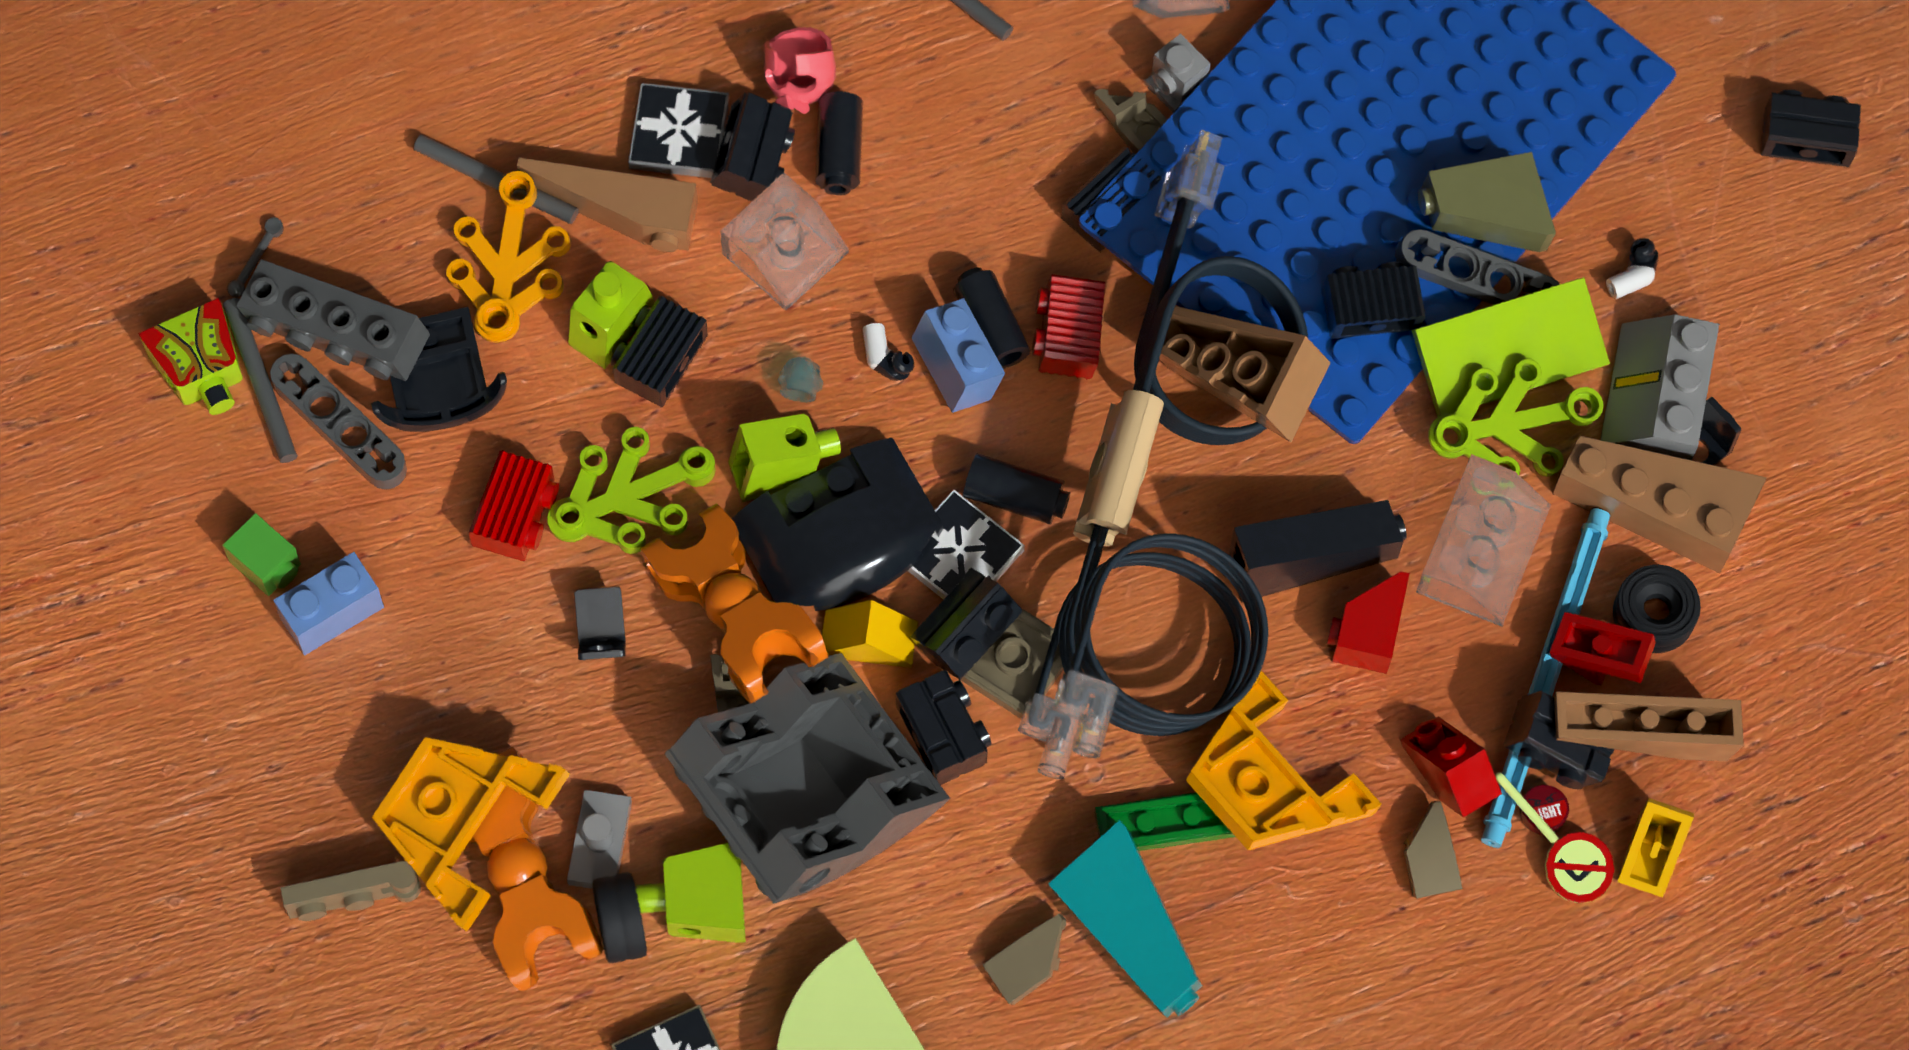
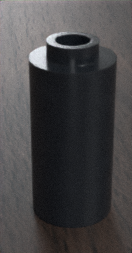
[815,91,863,196]
[953,267,1030,370]
[963,453,1071,525]

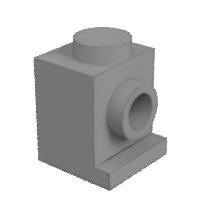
[1145,33,1210,113]

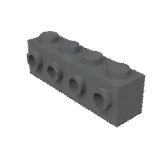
[237,259,430,381]

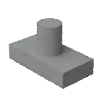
[567,790,632,889]

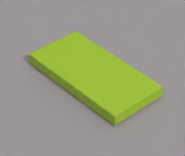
[1411,277,1610,417]

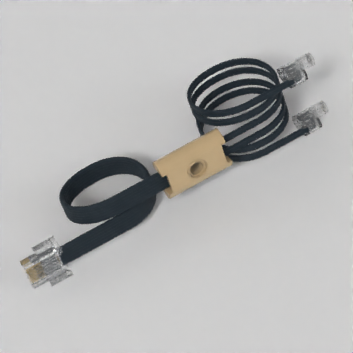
[1018,130,1308,779]

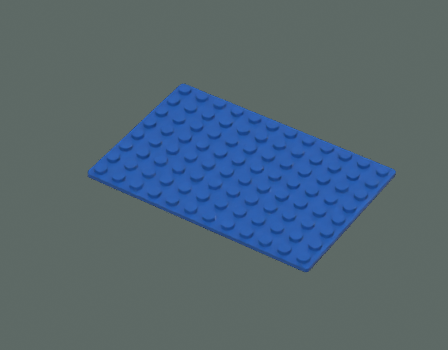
[1079,0,1676,444]

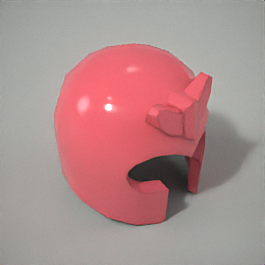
[764,27,836,114]

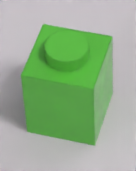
[222,513,301,596]

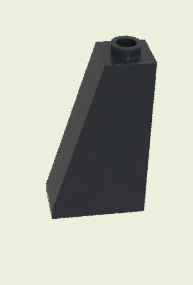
[1228,500,1407,603]

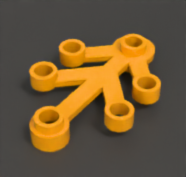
[446,171,571,343]

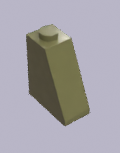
[1418,152,1556,252]

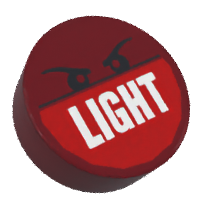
[1520,785,1569,835]

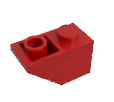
[1400,716,1502,818]

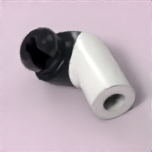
[1606,238,1659,299]
[862,323,914,381]

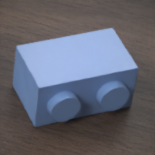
[911,298,1005,413]
[273,552,384,656]

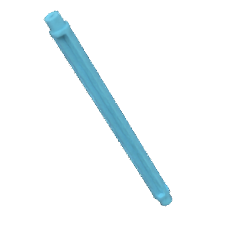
[1481,508,1610,848]

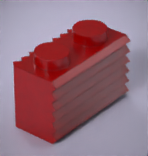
[1032,274,1106,380]
[469,450,559,562]

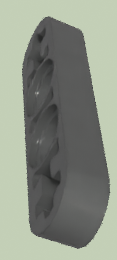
[1395,229,1560,305]
[270,354,407,490]

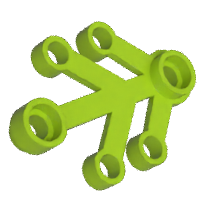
[1428,359,1603,486]
[547,427,716,554]

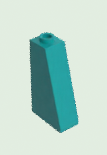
[1048,820,1202,1018]

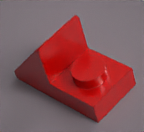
[1550,612,1656,686]

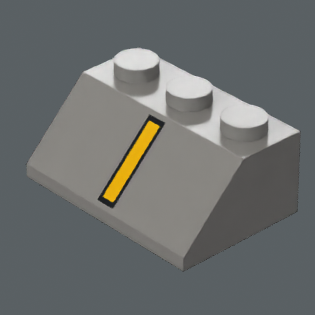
[1600,314,1719,461]

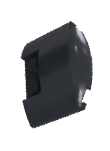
[731,438,944,611]

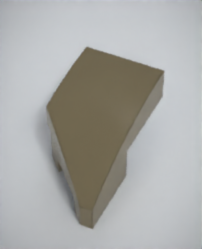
[983,914,1066,1005]

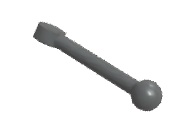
[227,218,284,298]

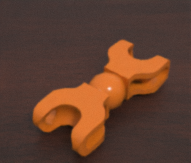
[640,504,829,703]
[469,746,603,992]

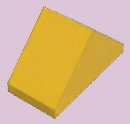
[822,600,918,668]
[1618,798,1694,898]

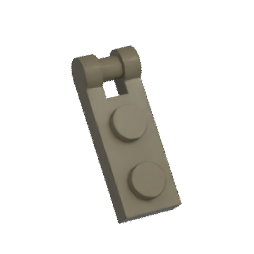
[281,861,421,921]

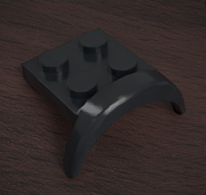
[371,307,507,432]

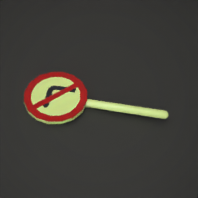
[1495,772,1614,903]

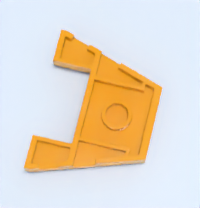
[1186,670,1382,850]
[372,737,570,932]

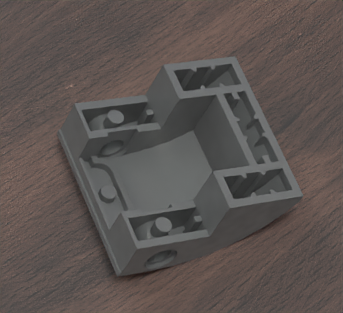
[665,653,950,904]

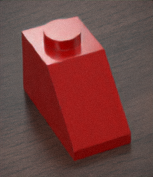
[1327,571,1410,674]

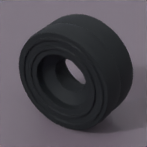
[1613,565,1701,653]
[592,872,647,963]

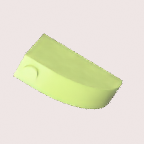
[777,938,925,1050]

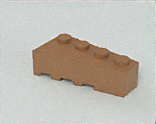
[1159,306,1331,442]
[1553,436,1767,573]

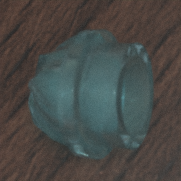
[778,357,824,402]

